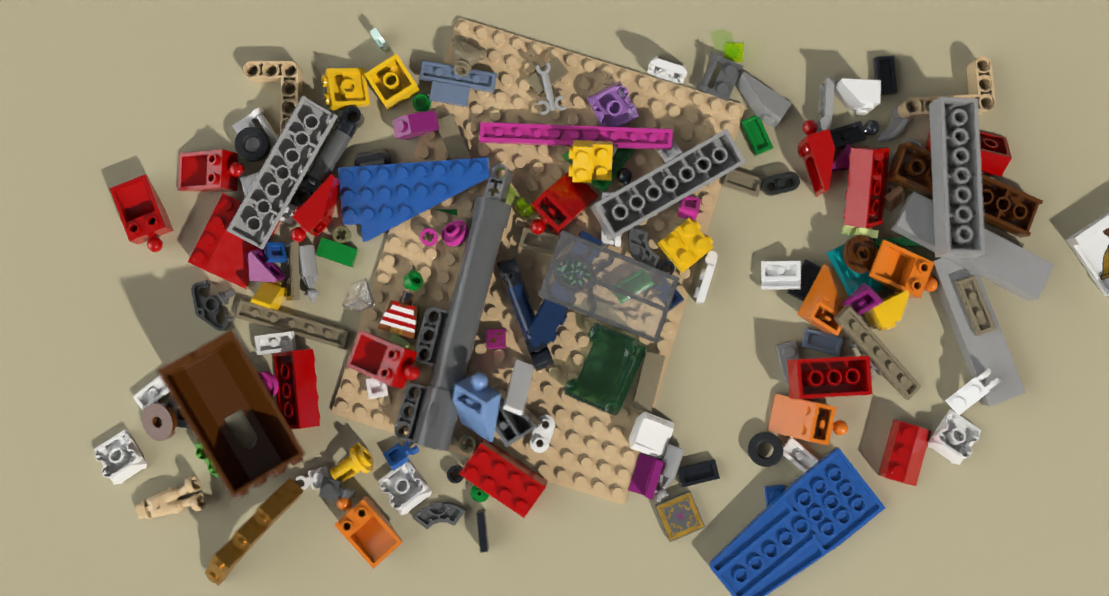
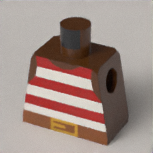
[378,291,420,339]

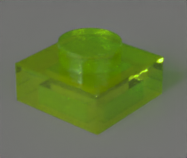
[724,42,744,62]

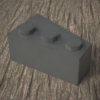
[491,384,543,447]

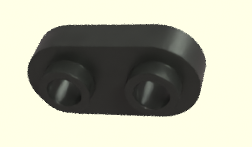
[761,172,800,196]

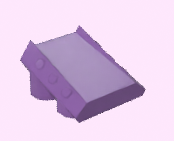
[587,81,639,127]

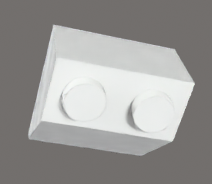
[834,78,881,115]

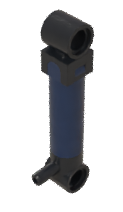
[496,256,554,371]

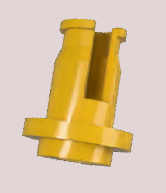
[330,442,374,483]

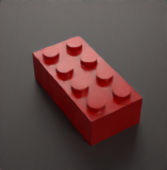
[787,356,873,399]
[459,438,548,518]

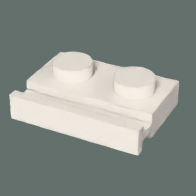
[761,261,801,290]

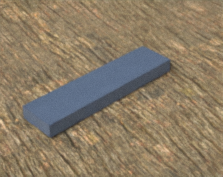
[419,60,497,93]

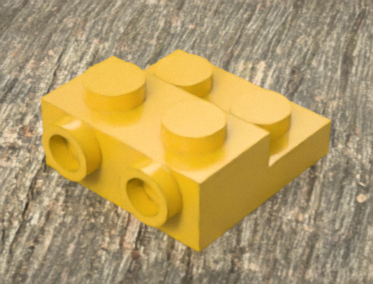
[322,68,370,110]
[569,140,613,183]
[657,218,714,274]

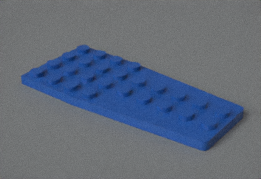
[708,447,885,596]

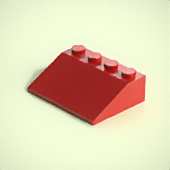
[188,193,280,289]

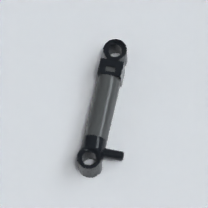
[293,106,364,206]

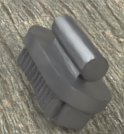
[354,148,391,167]

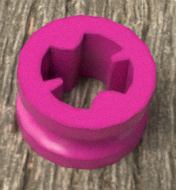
[420,228,438,247]

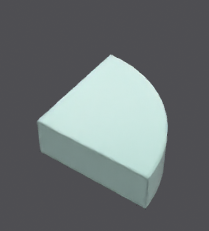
[370,27,389,52]

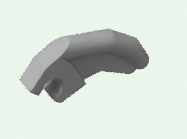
[877,105,911,142]

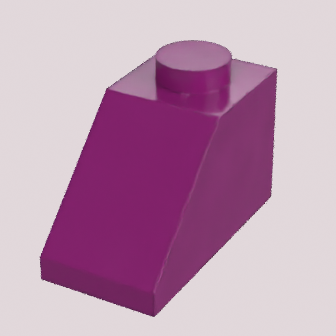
[392,111,440,140]

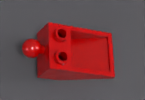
[797,120,835,197]
[178,149,245,192]
[530,171,598,236]
[109,174,174,252]
[290,174,340,242]
[346,330,420,389]

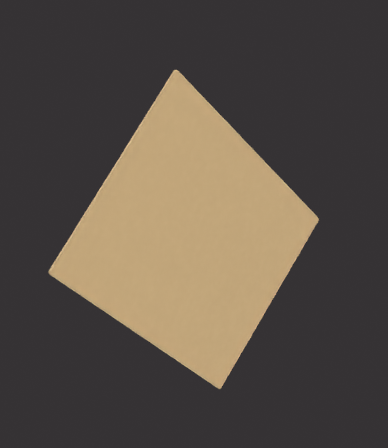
[332,18,745,504]

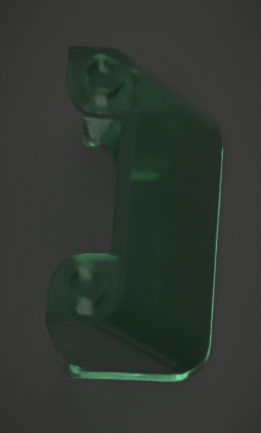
[564,323,646,416]

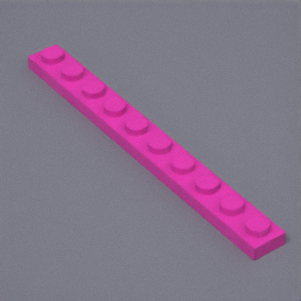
[479,122,673,150]

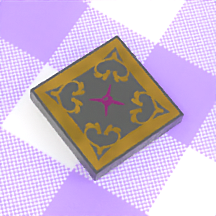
[654,490,705,542]

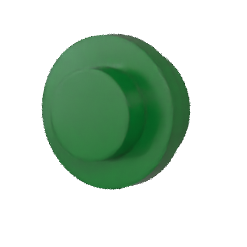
[412,93,431,112]

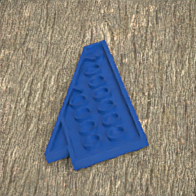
[338,157,490,242]

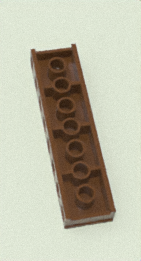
[885,142,1043,238]

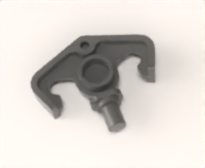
[191,280,236,331]

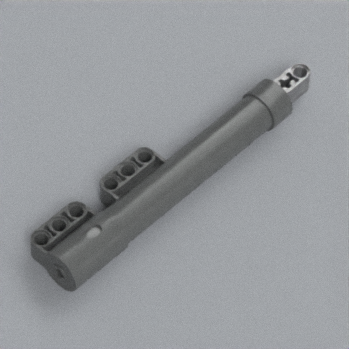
[394,163,512,451]

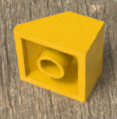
[864,290,910,331]

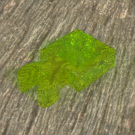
[515,197,534,219]

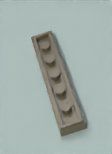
[235,299,351,349]
[833,305,921,400]

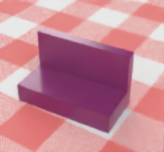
[628,453,664,500]

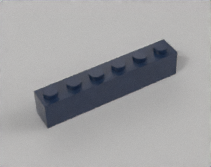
[525,231,603,345]

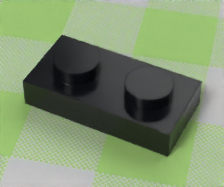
[787,259,821,302]

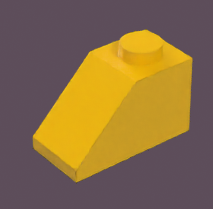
[251,281,286,310]

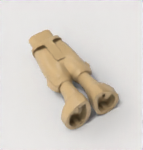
[135,475,205,519]

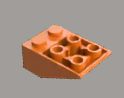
[797,264,848,336]

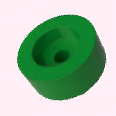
[404,270,424,291]
[470,485,489,502]

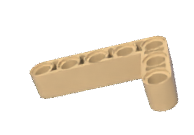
[897,56,996,119]
[243,61,303,134]

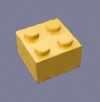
[364,53,420,111]

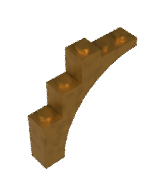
[205,478,304,586]

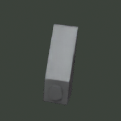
[736,72,792,128]

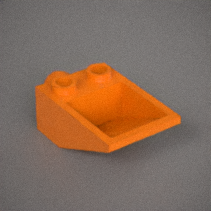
[868,240,938,298]
[767,394,848,446]
[334,495,403,569]

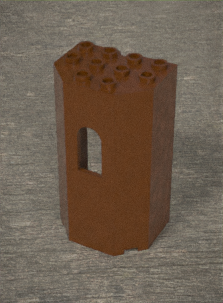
[156,330,306,499]

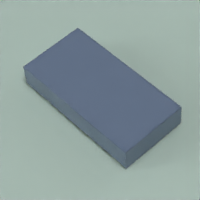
[429,81,471,107]
[801,328,844,356]

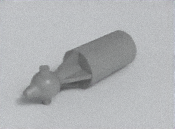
[299,245,320,303]
[655,444,685,502]

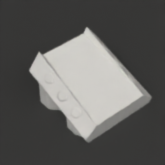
[647,56,687,84]
[928,409,981,465]
[629,411,674,459]
[94,429,147,485]
[377,461,432,515]

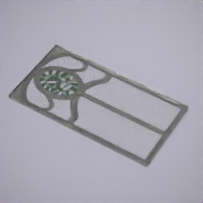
[538,230,680,343]

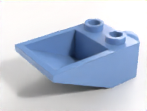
[453,373,501,442]

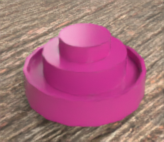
[441,220,469,246]
[258,371,279,397]

